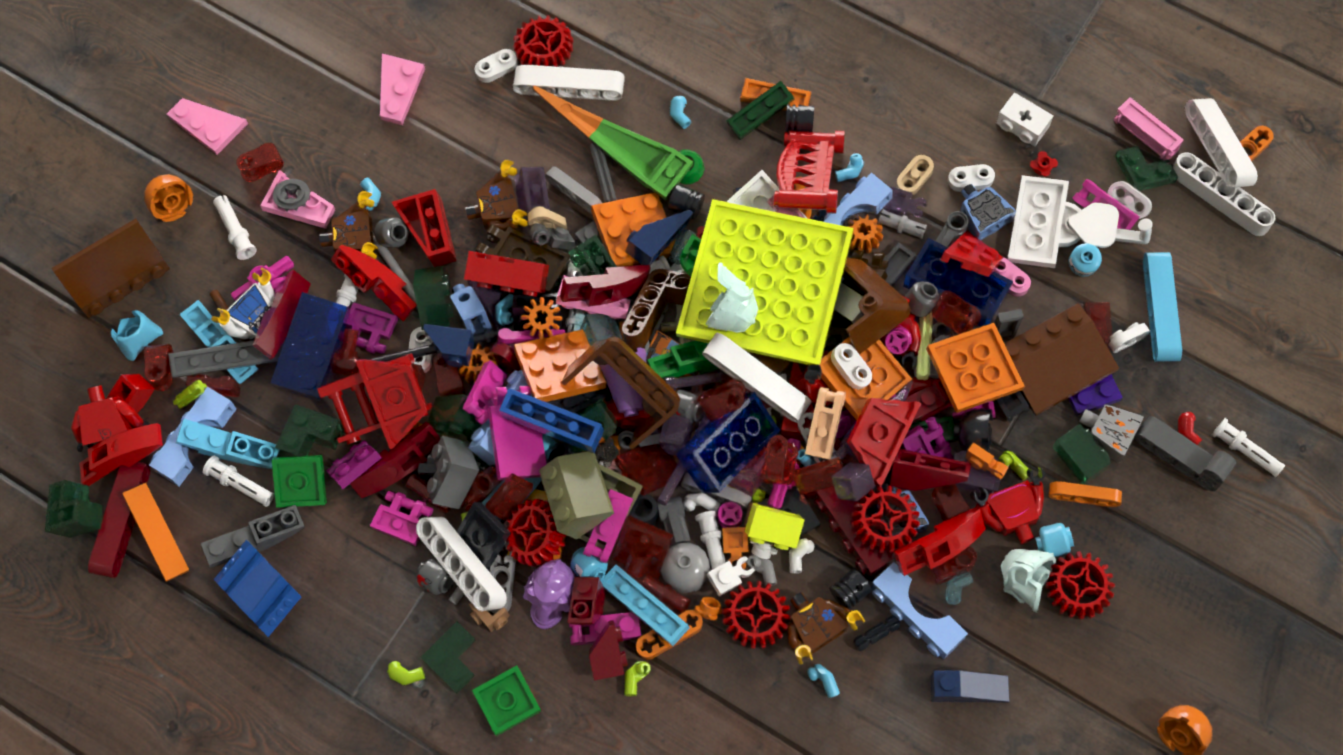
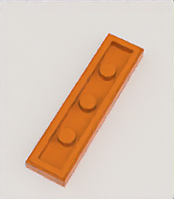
[122,483,189,582]

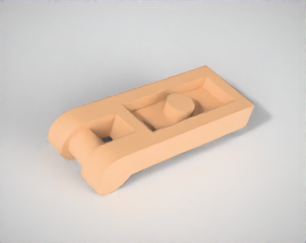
[805,387,846,460]

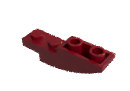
[560,265,651,307]
[901,378,952,424]
[350,421,440,498]

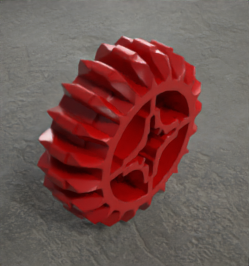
[513,15,573,67]
[851,486,920,553]
[506,499,567,567]
[1045,551,1115,620]
[722,581,790,649]

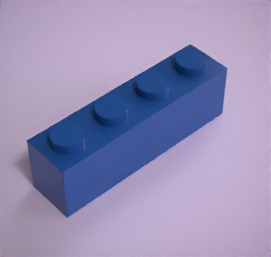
[499,388,604,453]

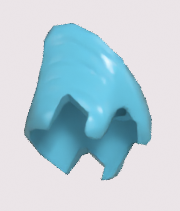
[110,310,164,361]

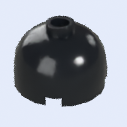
[954,408,993,453]

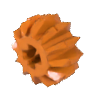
[847,214,883,254]
[521,297,562,339]
[459,344,499,383]

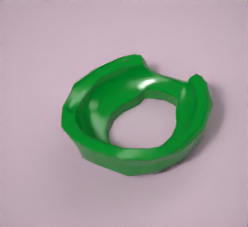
[678,149,705,184]

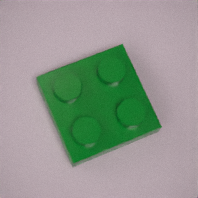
[271,455,327,508]
[472,665,541,737]

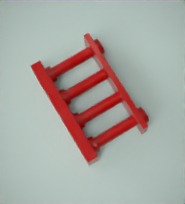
[317,353,433,445]

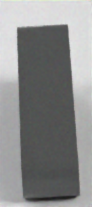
[1134,416,1236,492]

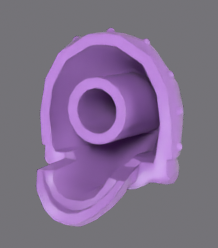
[523,559,576,629]

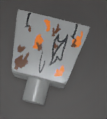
[1079,405,1144,463]

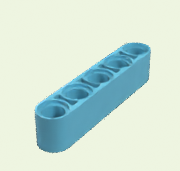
[1143,252,1182,362]

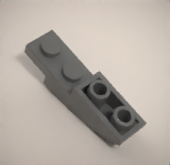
[201,505,305,568]

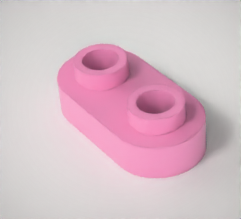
[989,257,1031,297]

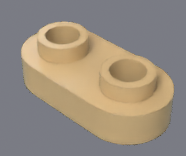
[896,155,934,196]
[527,207,567,230]

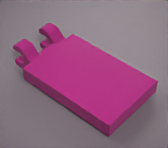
[488,386,546,480]

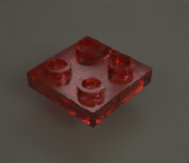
[615,444,684,495]
[613,515,674,579]

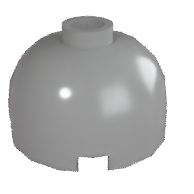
[661,542,710,594]

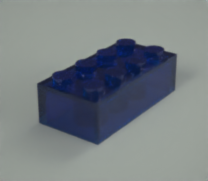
[903,238,1013,327]
[270,292,351,401]
[676,392,780,493]

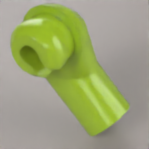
[998,451,1028,481]
[624,661,651,696]

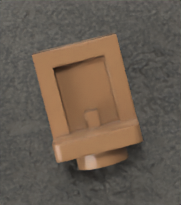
[469,603,510,632]

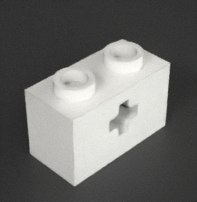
[996,93,1053,146]

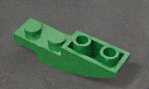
[647,341,720,381]

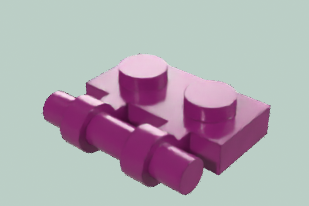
[339,302,398,354]
[902,417,953,459]
[326,440,381,489]

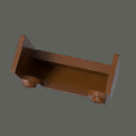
[842,257,911,354]
[561,337,680,450]

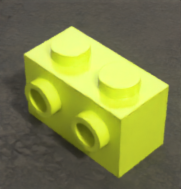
[744,503,804,550]

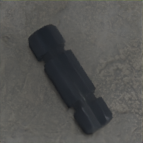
[853,616,900,651]

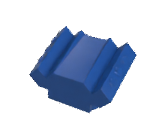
[214,539,301,637]

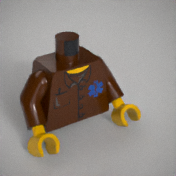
[465,160,528,232]
[319,191,378,259]
[787,592,865,665]

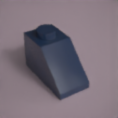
[423,324,475,367]

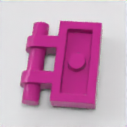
[370,491,433,546]

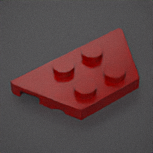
[940,231,1003,277]
[356,359,429,449]
[847,398,921,487]

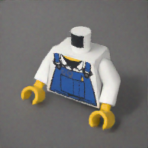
[211,268,275,339]

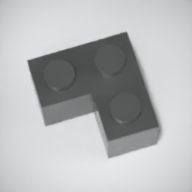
[427,436,479,509]

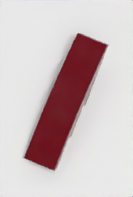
[253,269,311,360]

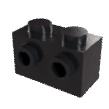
[512,293,562,331]

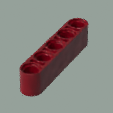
[88,462,151,578]

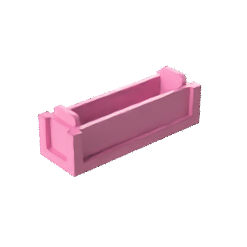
[1114,98,1184,162]

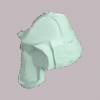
[706,262,758,333]
[1001,549,1056,612]

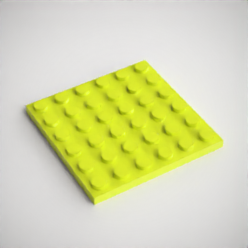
[676,199,853,365]

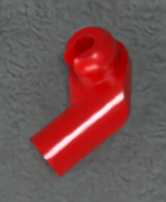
[900,377,934,398]
[1177,411,1202,445]

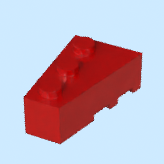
[391,189,457,267]
[464,251,549,297]

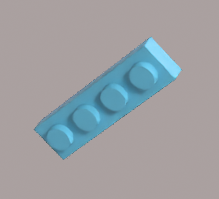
[601,565,690,647]

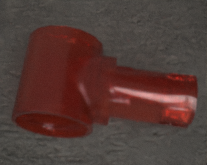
[331,328,361,376]
[461,467,501,512]

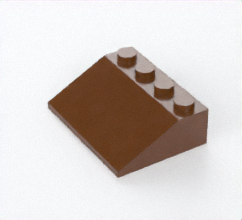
[51,219,170,318]
[1004,303,1119,416]

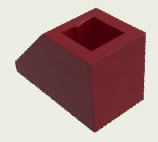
[568,577,606,625]
[589,620,628,681]

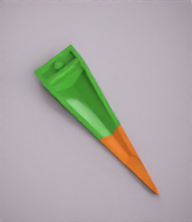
[533,86,693,200]

